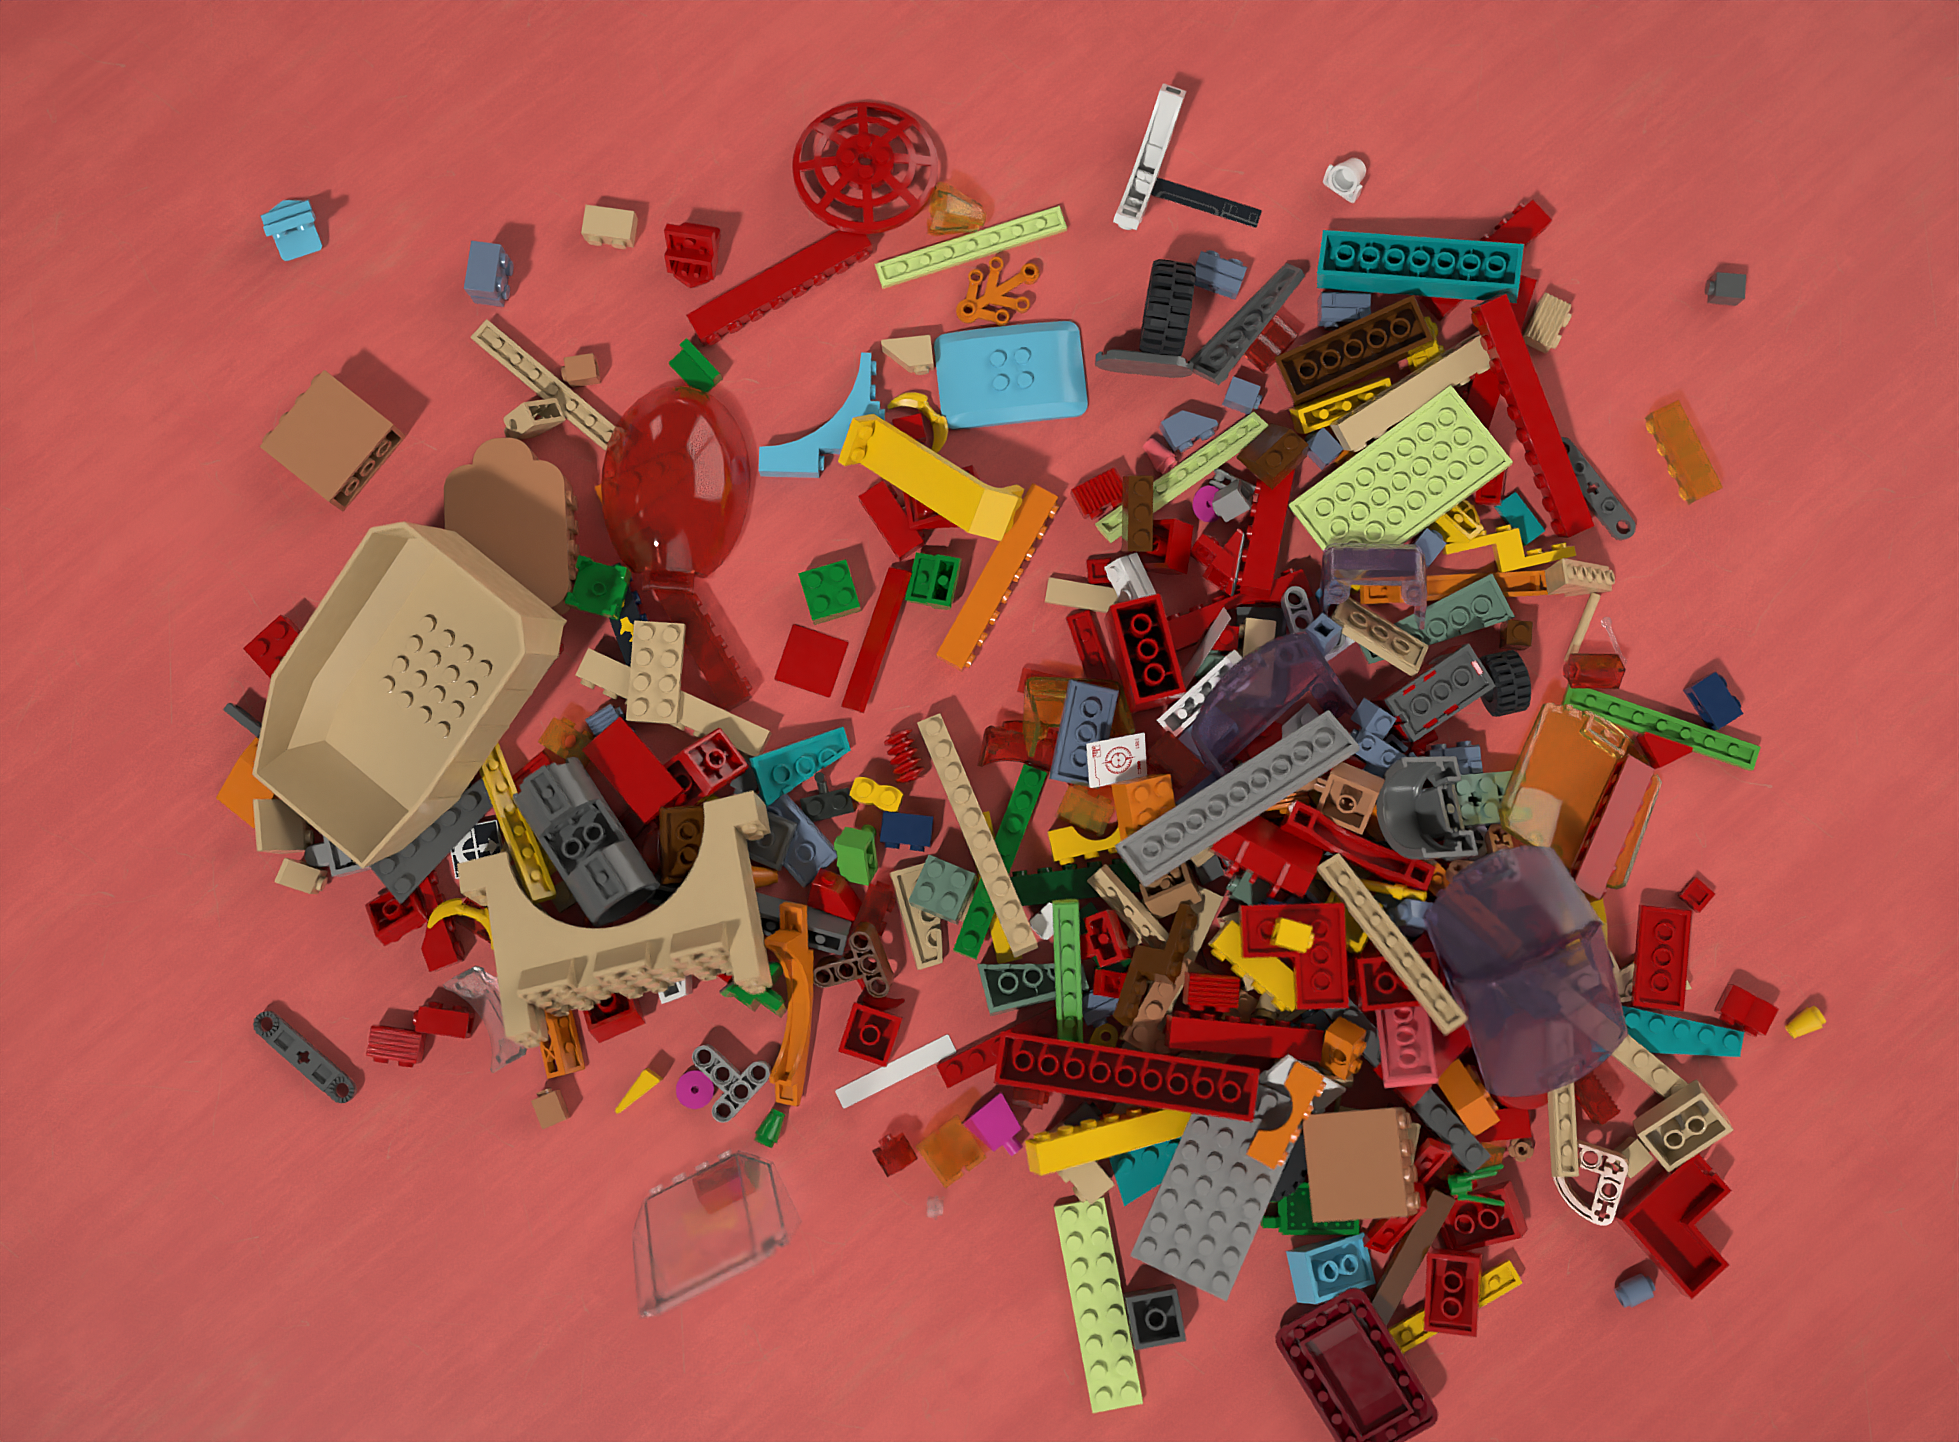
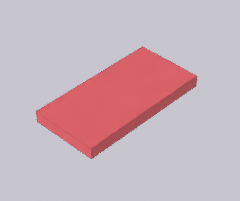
[1376,1006,1438,1088]

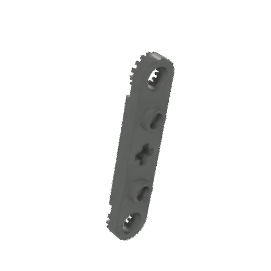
[1561,437,1636,541]
[253,1011,357,1103]

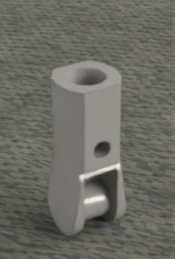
[1209,469,1256,495]

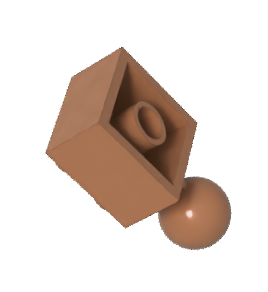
[1296,762,1385,834]

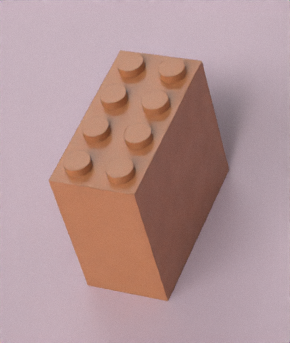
[260,370,406,512]
[1302,1108,1420,1222]

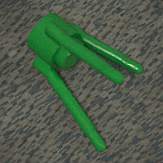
[1448,1164,1505,1206]

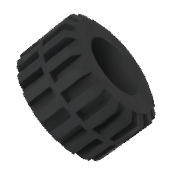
[1479,650,1531,717]

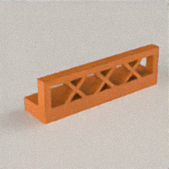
[540,1010,585,1079]

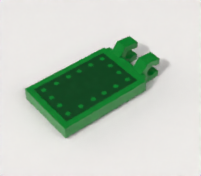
[1261,1182,1359,1235]

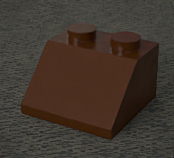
[1236,423,1309,490]

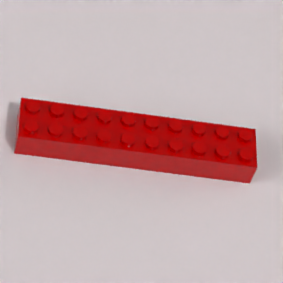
[994,1031,1260,1123]

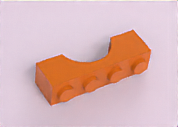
[1246,1060,1326,1170]

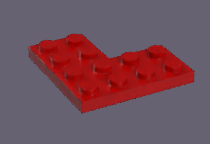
[1239,903,1349,1009]

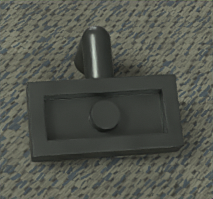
[800,772,854,822]

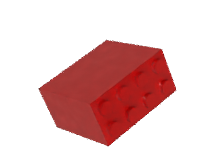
[1104,593,1186,715]

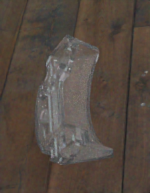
[443,966,527,1073]

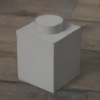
[1212,479,1253,522]

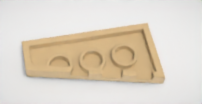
[889,863,943,970]

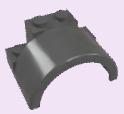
[1376,756,1478,861]

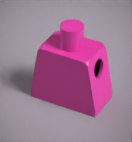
[963,1091,1023,1156]

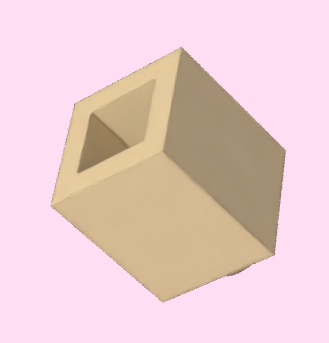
[1613,1137,1654,1178]

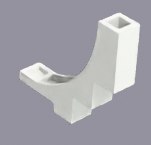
[1113,83,1186,230]

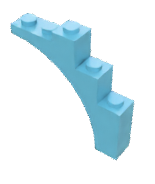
[759,352,885,478]

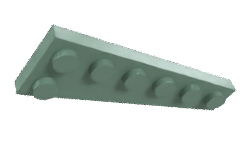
[1358,574,1515,664]

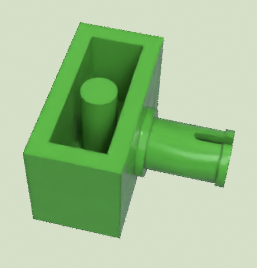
[834,824,878,886]

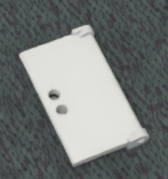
[1259,1055,1346,1114]

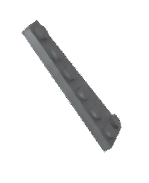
[369,778,493,905]

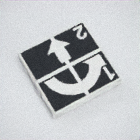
[451,820,503,879]

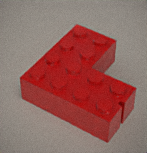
[1614,1153,1732,1299]

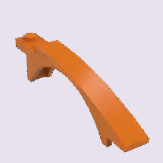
[1360,570,1558,604]
[764,902,813,1107]

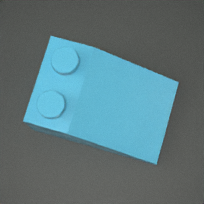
[1286,1232,1375,1304]

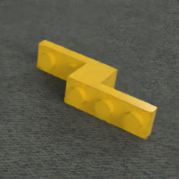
[1442,524,1576,572]

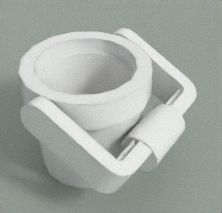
[1323,158,1366,203]

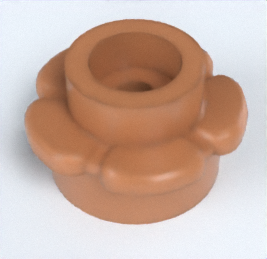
[1508,1138,1534,1162]

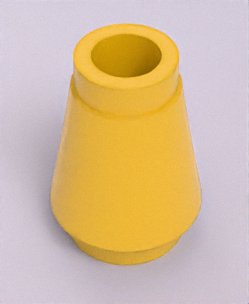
[1785,1005,1826,1039]

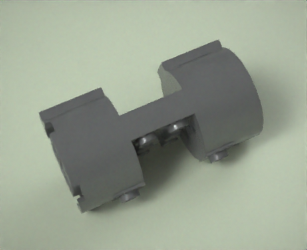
[512,757,660,927]

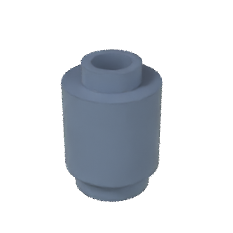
[1614,1273,1656,1308]

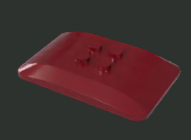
[1275,1287,1438,1442]

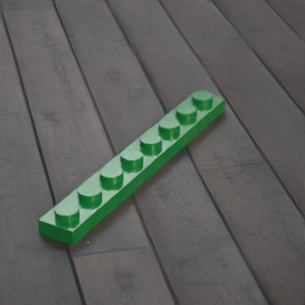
[953,764,1047,960]

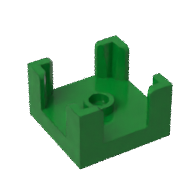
[565,555,632,620]

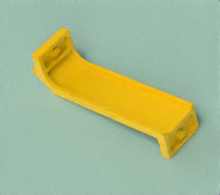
[838,414,1024,541]

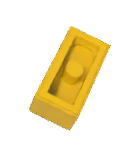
[615,1068,663,1114]

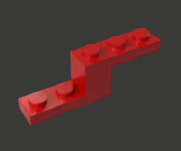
[1363,1137,1452,1254]

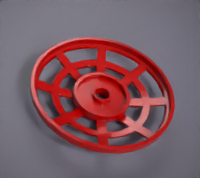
[792,102,938,234]

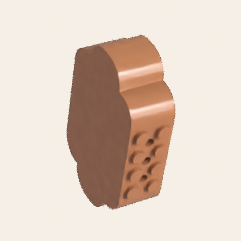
[444,438,580,615]

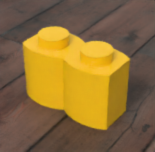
[850,777,904,813]

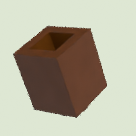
[1499,620,1533,650]

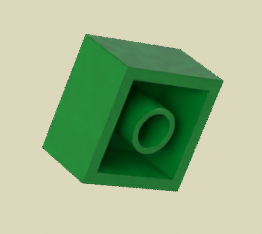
[798,559,862,625]

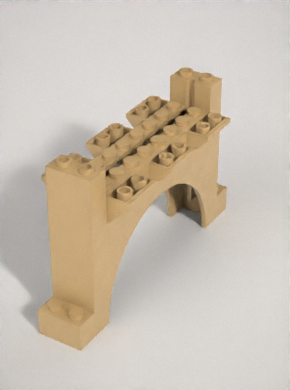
[457,791,772,1048]

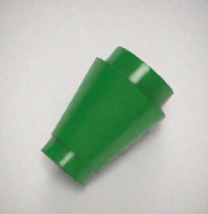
[754,1108,785,1148]

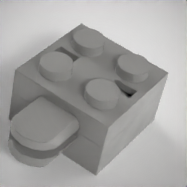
[305,835,371,877]

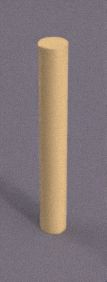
[1564,593,1601,664]

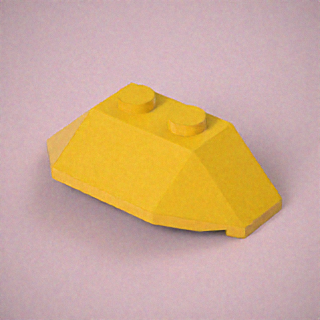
[1425,499,1484,543]

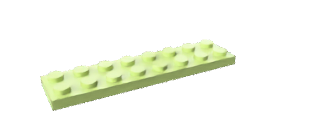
[1054,1196,1143,1413]

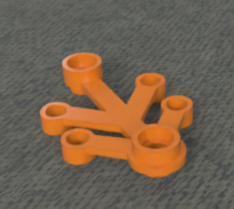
[956,256,1039,326]

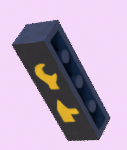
[609,562,649,667]

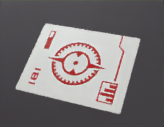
[1086,733,1147,788]

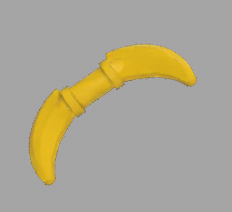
[887,392,948,453]
[427,898,494,950]

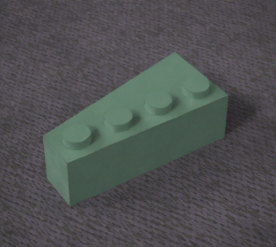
[977,963,1089,1016]

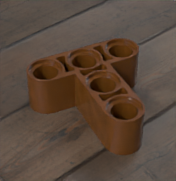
[813,922,894,998]

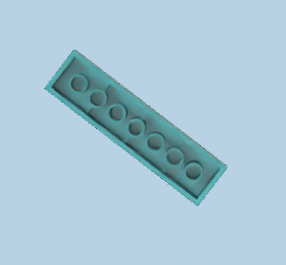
[1317,230,1524,303]

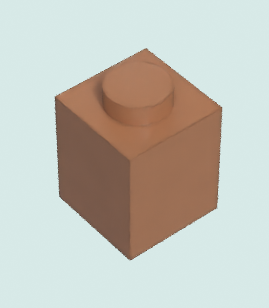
[561,353,601,388]
[531,1087,571,1130]

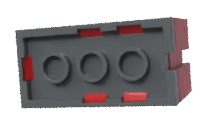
[1369,644,1496,742]

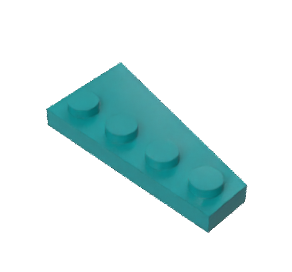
[749,727,851,806]

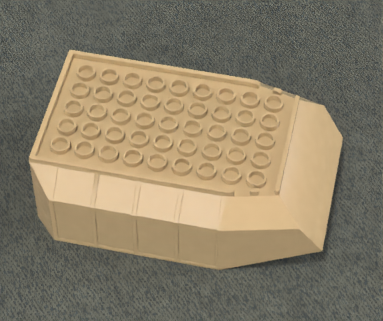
[252,522,566,869]

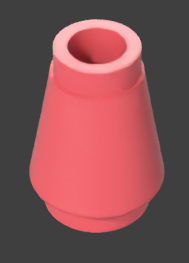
[1143,438,1178,475]

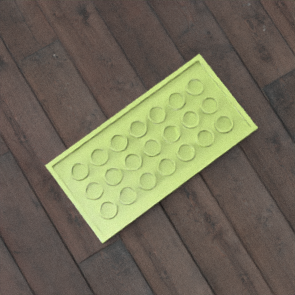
[1288,385,1513,584]

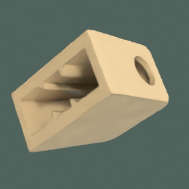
[504,398,566,440]

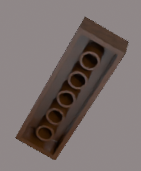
[1275,295,1434,406]

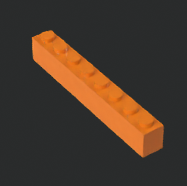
[936,483,1060,672]

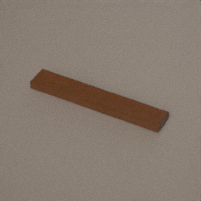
[1369,1186,1456,1326]

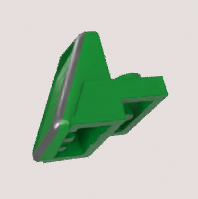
[719,961,787,1018]

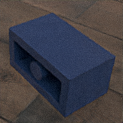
[1683,672,1744,731]
[880,811,934,852]

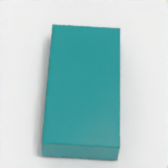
[1494,492,1545,546]

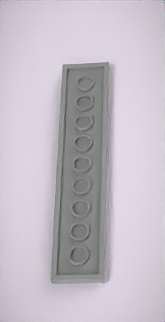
[1115,710,1359,888]

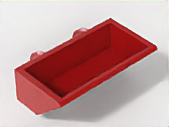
[1207,815,1324,899]

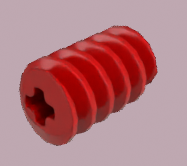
[884,729,925,784]

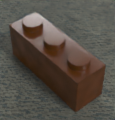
[1122,475,1154,552]

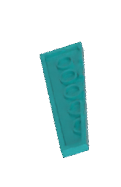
[1586,1000,1744,1057]

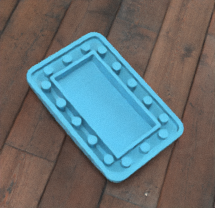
[934,321,1088,430]

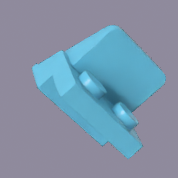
[260,199,322,261]

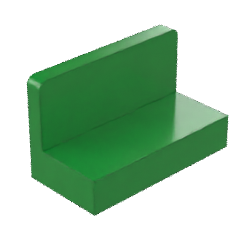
[669,338,723,398]

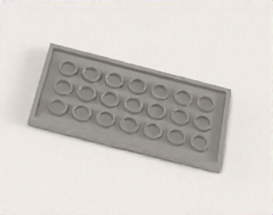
[1130,1084,1303,1301]

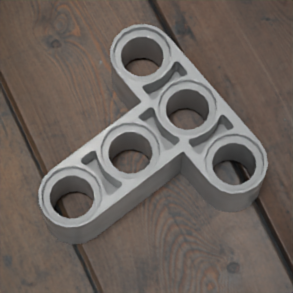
[1272,586,1345,667]
[692,1044,772,1123]

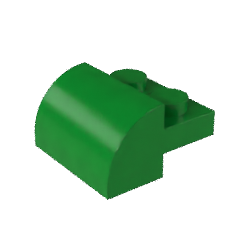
[905,552,962,610]

